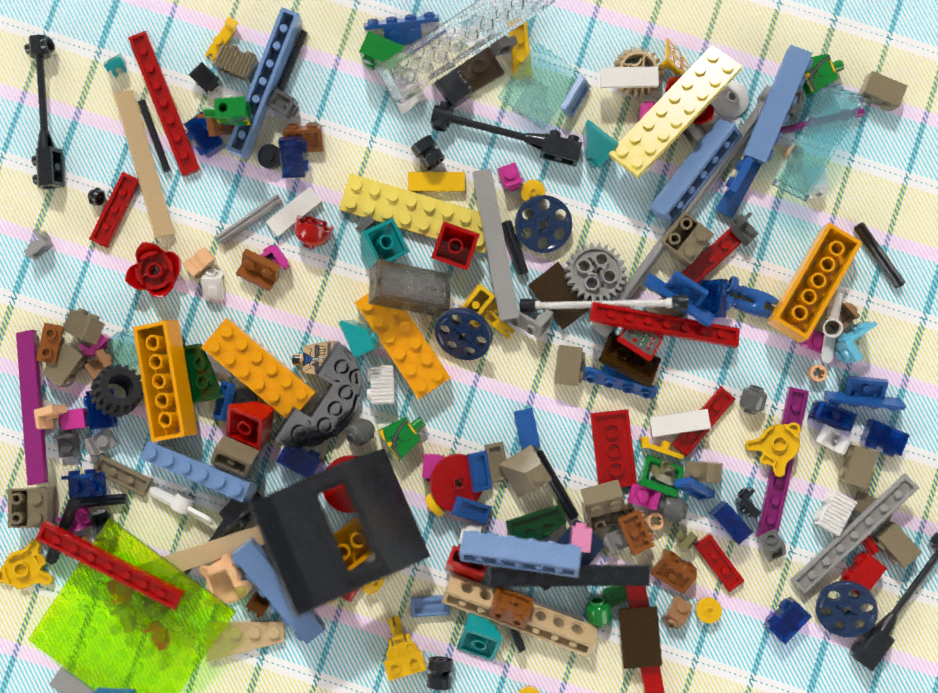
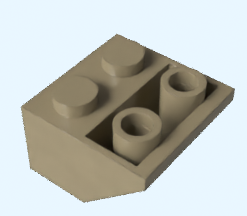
[660,211,714,267]
[210,435,259,480]
[581,480,627,531]
[8,486,56,528]

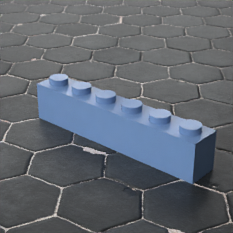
[742,45,813,165]
[649,118,742,225]
[140,441,258,503]
[459,530,582,578]
[232,536,325,645]

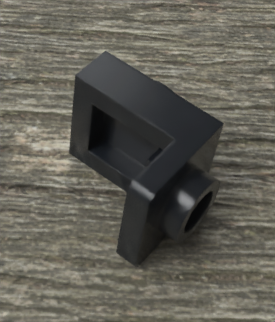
[188,61,220,93]
[735,487,761,518]
[87,508,115,541]

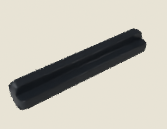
[502,220,528,275]
[77,493,128,508]

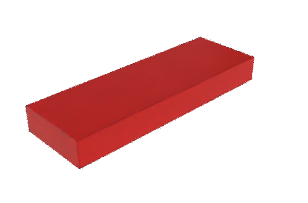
[694,533,745,592]

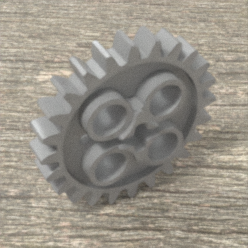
[564,242,627,302]

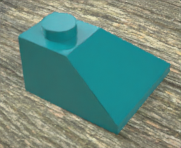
[582,119,619,169]
[361,218,410,271]
[338,320,380,357]
[456,613,503,661]

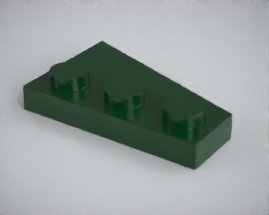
[183,344,225,403]
[505,504,567,541]

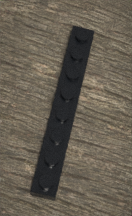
[491,565,650,587]

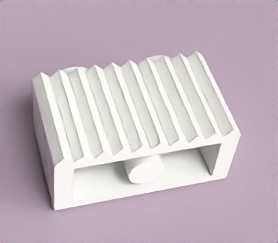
[367,365,395,404]
[814,489,857,536]

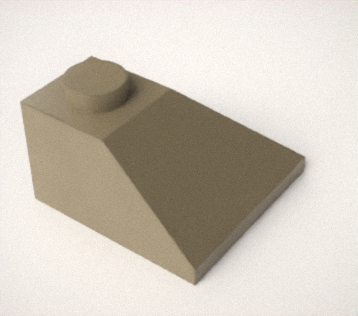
[498,445,552,498]

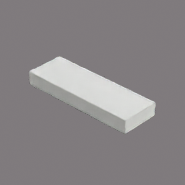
[600,66,659,88]
[266,187,322,238]
[650,409,711,437]

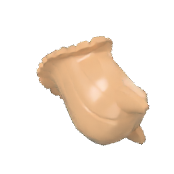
[199,553,252,604]

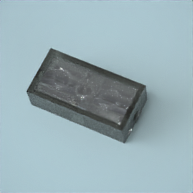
[368,259,450,317]

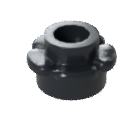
[87,187,106,206]

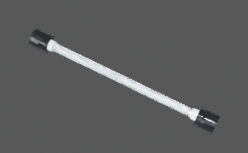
[519,295,688,314]

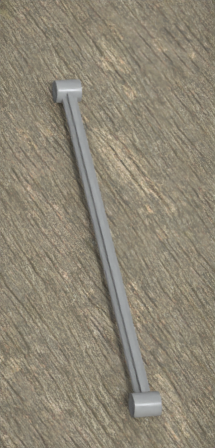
[590,85,771,338]

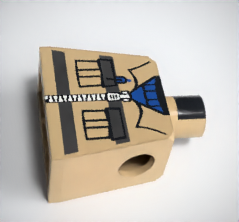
[292,341,336,375]

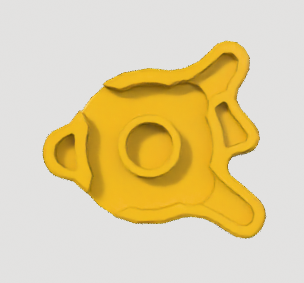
[745,422,801,477]
[0,539,54,589]

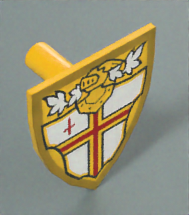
[658,38,690,76]

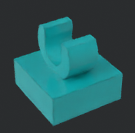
[103,53,127,78]

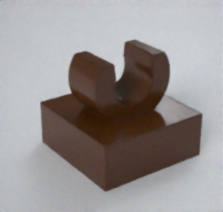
[246,590,270,618]

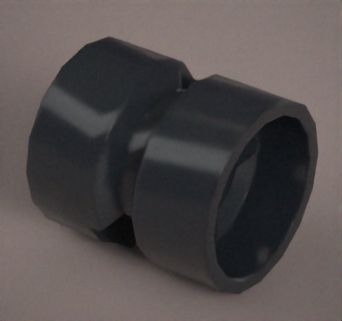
[410,135,446,171]
[427,656,454,690]

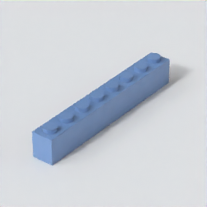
[226,7,303,161]

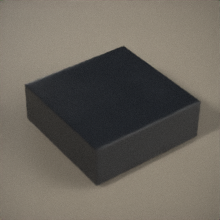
[511,629,526,653]

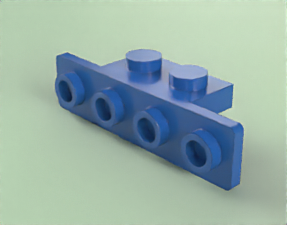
[364,12,439,45]
[716,156,762,218]
[643,270,714,327]
[582,364,659,399]
[824,375,906,411]

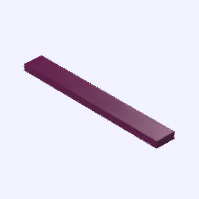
[16,330,49,485]
[756,387,809,537]

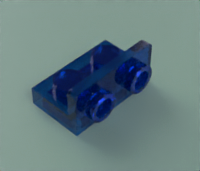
[699,279,728,319]
[61,468,107,498]

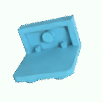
[834,321,878,364]

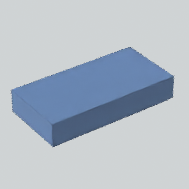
[560,75,591,119]
[410,595,450,618]

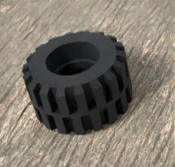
[89,364,144,417]

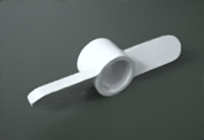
[821,291,843,363]
[149,487,214,525]

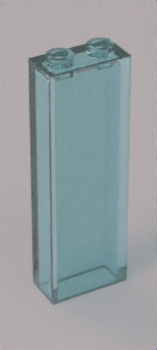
[772,82,865,202]

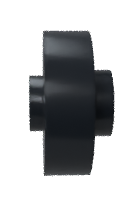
[258,144,284,170]
[232,388,257,404]

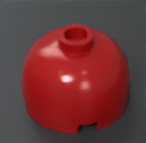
[294,215,334,249]

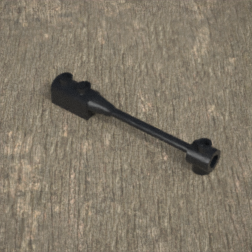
[24,35,65,189]
[431,101,583,167]
[142,491,262,616]
[850,532,938,672]

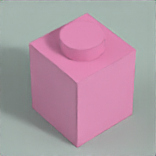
[569,522,592,553]

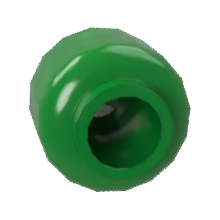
[585,597,612,628]

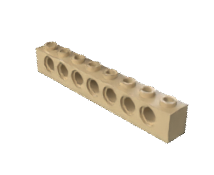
[442,573,598,657]

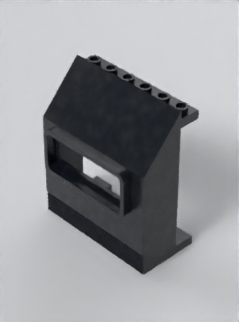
[249,448,431,618]

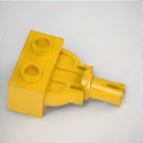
[458,283,515,339]
[383,615,428,681]

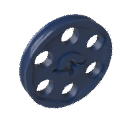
[515,195,572,253]
[435,307,493,360]
[816,581,878,637]

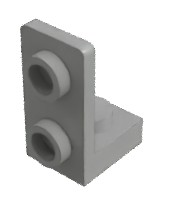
[508,309,553,339]

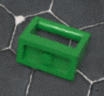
[637,454,684,498]

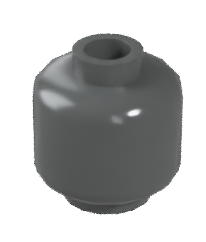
[739,385,767,415]
[346,418,375,447]
[658,495,688,523]

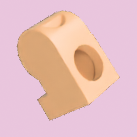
[182,247,216,278]

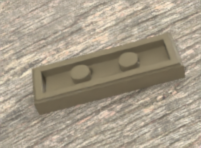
[92,454,154,497]

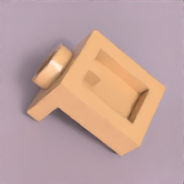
[34,405,67,429]

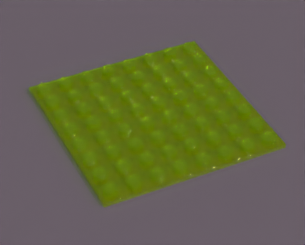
[28,518,237,693]

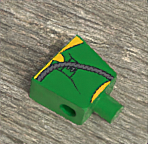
[802,54,844,98]
[204,96,251,125]
[378,416,426,461]

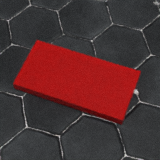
[590,409,637,488]

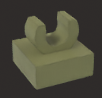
[650,460,676,486]
[675,530,698,553]

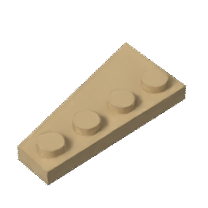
[206,621,285,662]

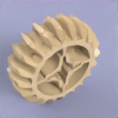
[613,46,663,98]

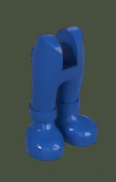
[720,276,779,318]

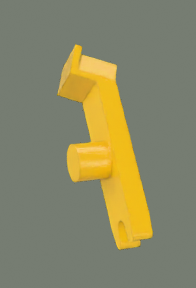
[205,16,239,62]
[639,437,685,460]

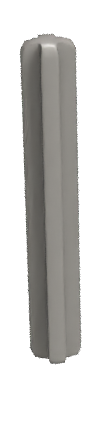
[216,195,283,244]

